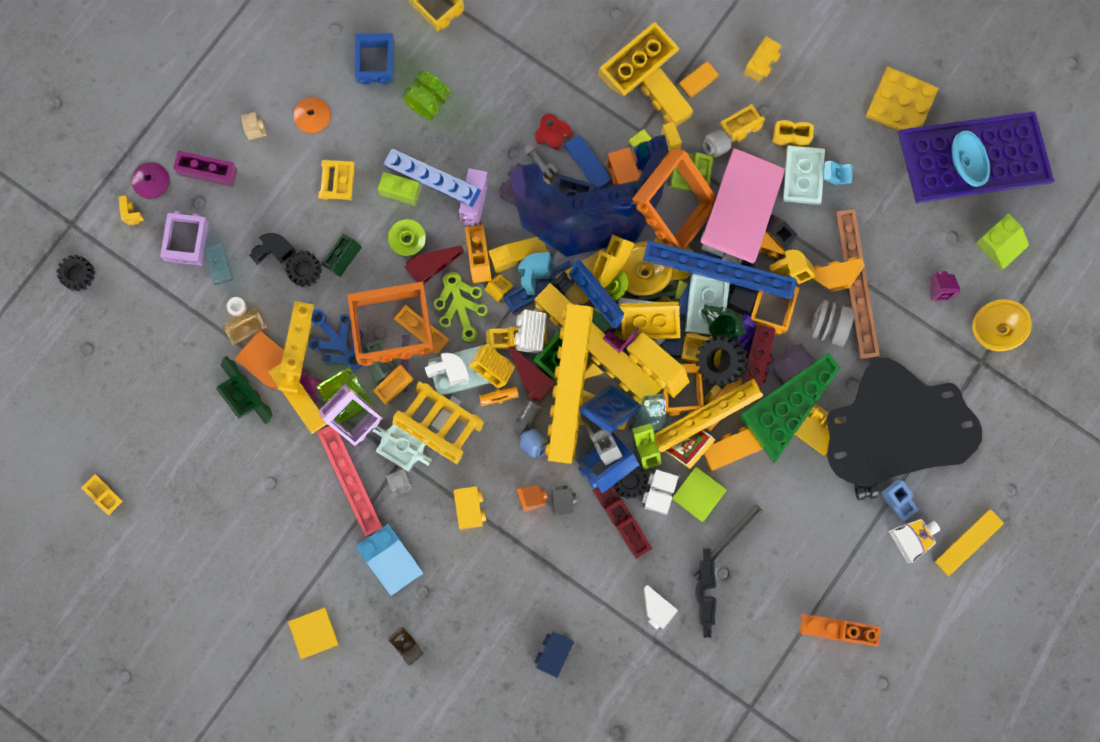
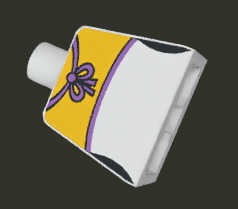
[888,519,940,563]

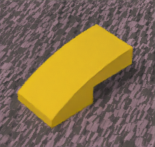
[81,474,123,516]

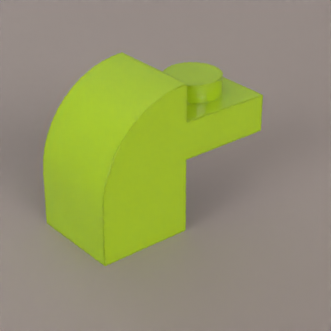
[632,423,662,470]

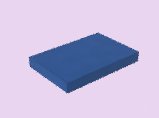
[579,385,641,433]

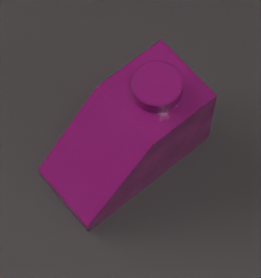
[930,271,960,301]

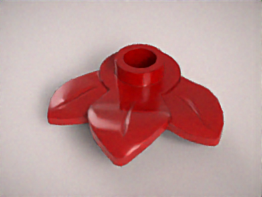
[535,114,572,150]

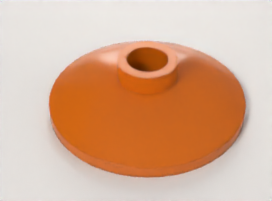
[293,97,331,133]

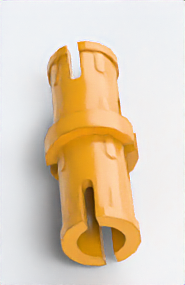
[479,386,519,407]

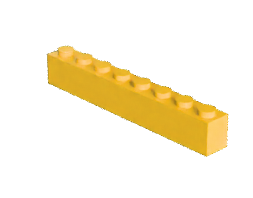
[534,283,662,406]

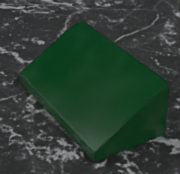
[321,234,362,277]
[636,285,676,302]

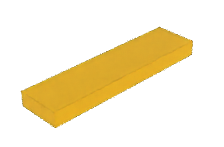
[268,364,327,434]
[934,509,1004,576]

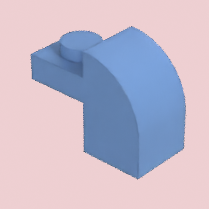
[881,479,919,522]

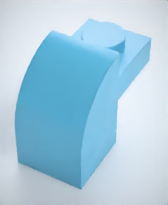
[518,252,554,295]

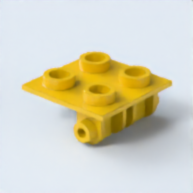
[794,403,842,456]

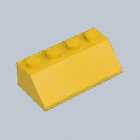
[598,22,680,97]

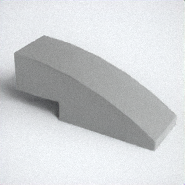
[580,414,623,466]

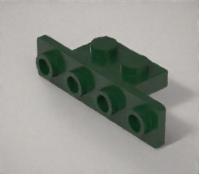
[216,356,273,424]

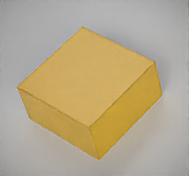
[661,121,682,152]

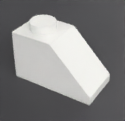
[643,585,678,629]

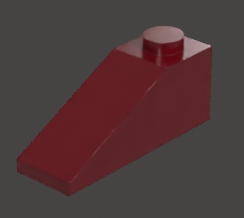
[404,245,464,285]
[509,346,555,403]

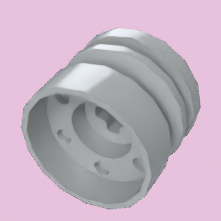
[811,299,855,347]

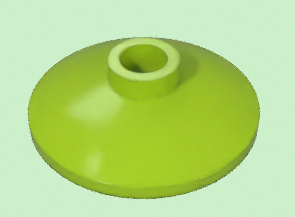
[388,219,426,256]
[604,270,629,302]

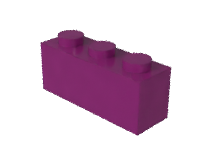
[173,151,238,187]

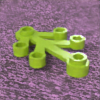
[434,272,488,343]

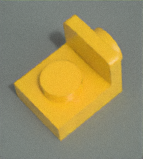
[118,196,144,225]

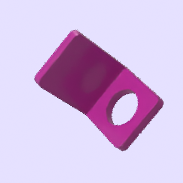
[603,327,639,353]

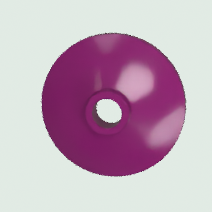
[131,162,169,199]

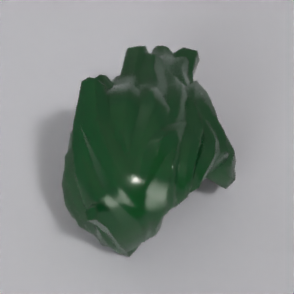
[701,304,746,339]

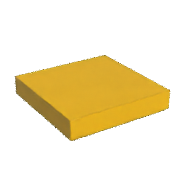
[288,607,339,659]

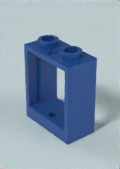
[355,33,394,85]
[576,433,639,493]

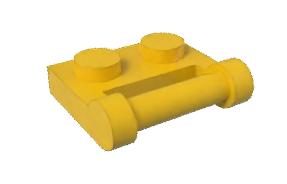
[318,160,355,200]

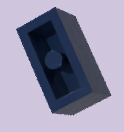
[534,631,574,678]

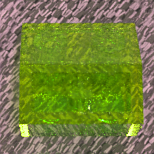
[317,367,373,424]

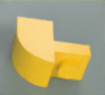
[769,250,816,284]

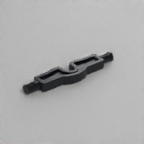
[695,548,716,638]

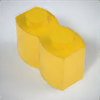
[772,120,814,147]

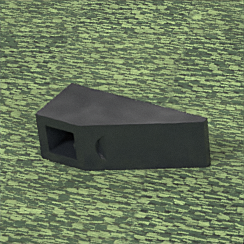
[727,260,757,315]

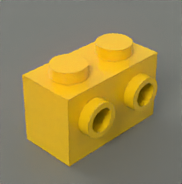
[744,36,782,83]

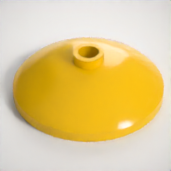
[621,242,673,297]
[972,299,1032,351]

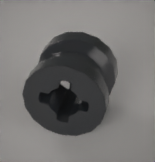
[552,271,575,295]

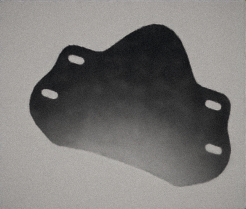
[827,358,982,487]

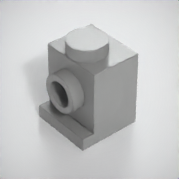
[386,469,413,496]

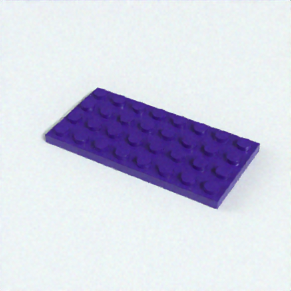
[898,111,1054,204]

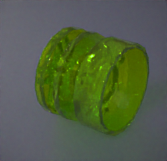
[401,70,452,120]

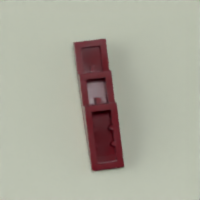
[592,486,652,559]

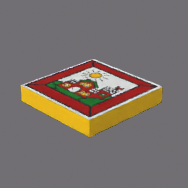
[664,430,715,469]

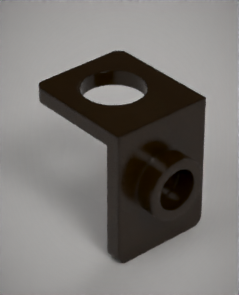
[387,627,424,666]

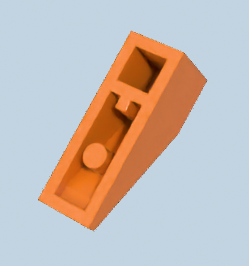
[516,485,548,513]

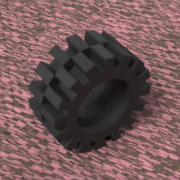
[285,250,322,287]
[56,255,95,291]
[613,466,648,499]

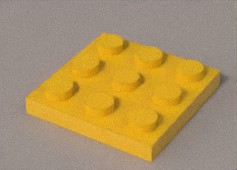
[865,66,939,131]

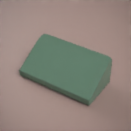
[362,339,395,383]

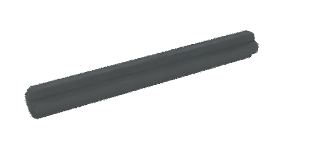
[691,505,763,580]

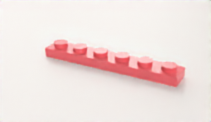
[317,426,383,537]

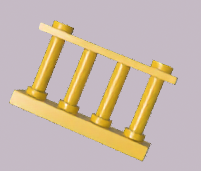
[278,301,314,393]
[392,381,484,464]

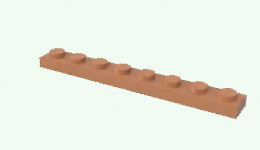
[835,209,880,359]

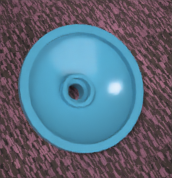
[952,131,990,187]

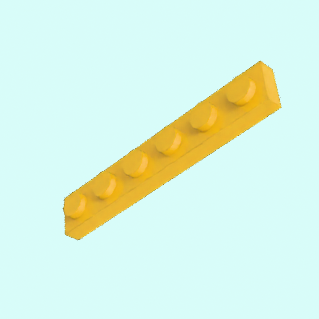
[654,378,763,453]

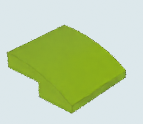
[669,152,714,192]
[672,466,727,522]

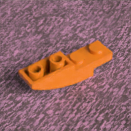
[799,614,881,647]

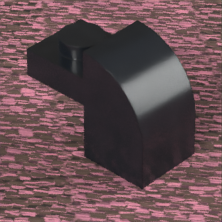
[249,233,296,265]

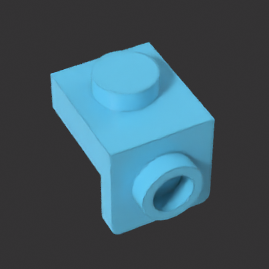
[823,161,853,185]

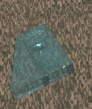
[629,394,666,434]

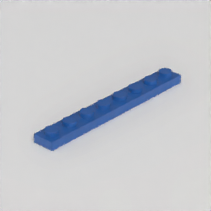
[643,241,797,299]

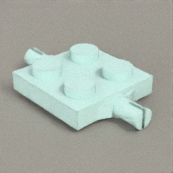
[373,424,432,472]

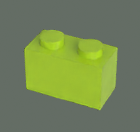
[378,172,421,206]

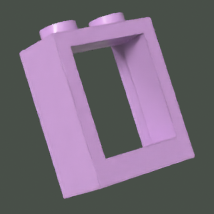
[459,168,488,227]
[160,211,209,266]
[318,384,382,446]

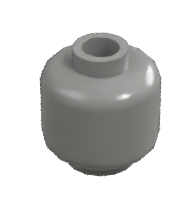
[703,130,732,157]

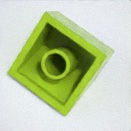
[976,213,1029,270]

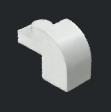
[425,353,470,386]

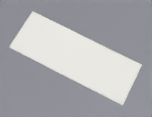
[432,396,461,431]

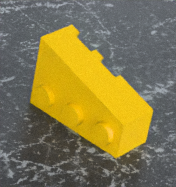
[626,332,689,398]

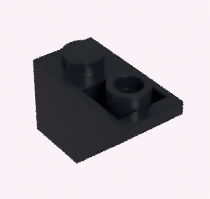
[766,214,798,250]

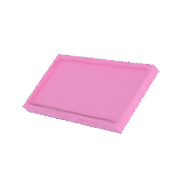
[700,148,785,264]

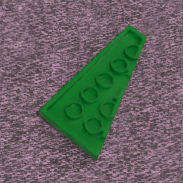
[740,353,840,463]

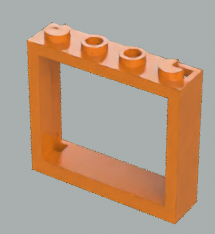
[632,148,716,250]
[347,281,435,366]

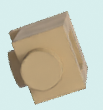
[241,112,267,140]

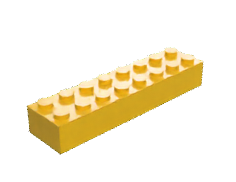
[545,304,594,464]

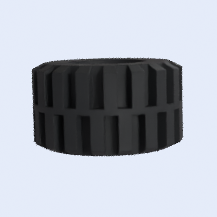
[695,336,749,385]

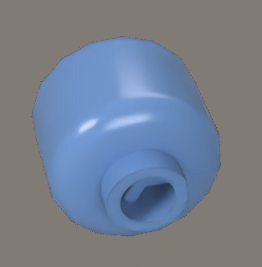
[520,429,548,458]

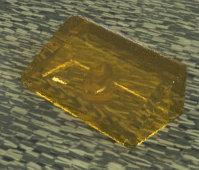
[223,308,267,345]

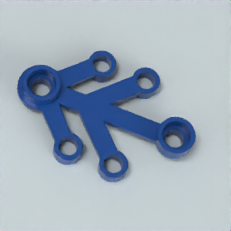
[309,309,363,370]

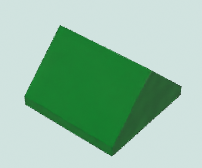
[533,331,563,384]

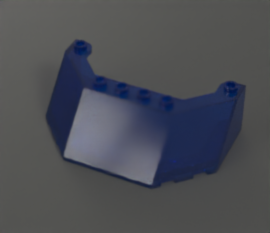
[509,135,669,257]

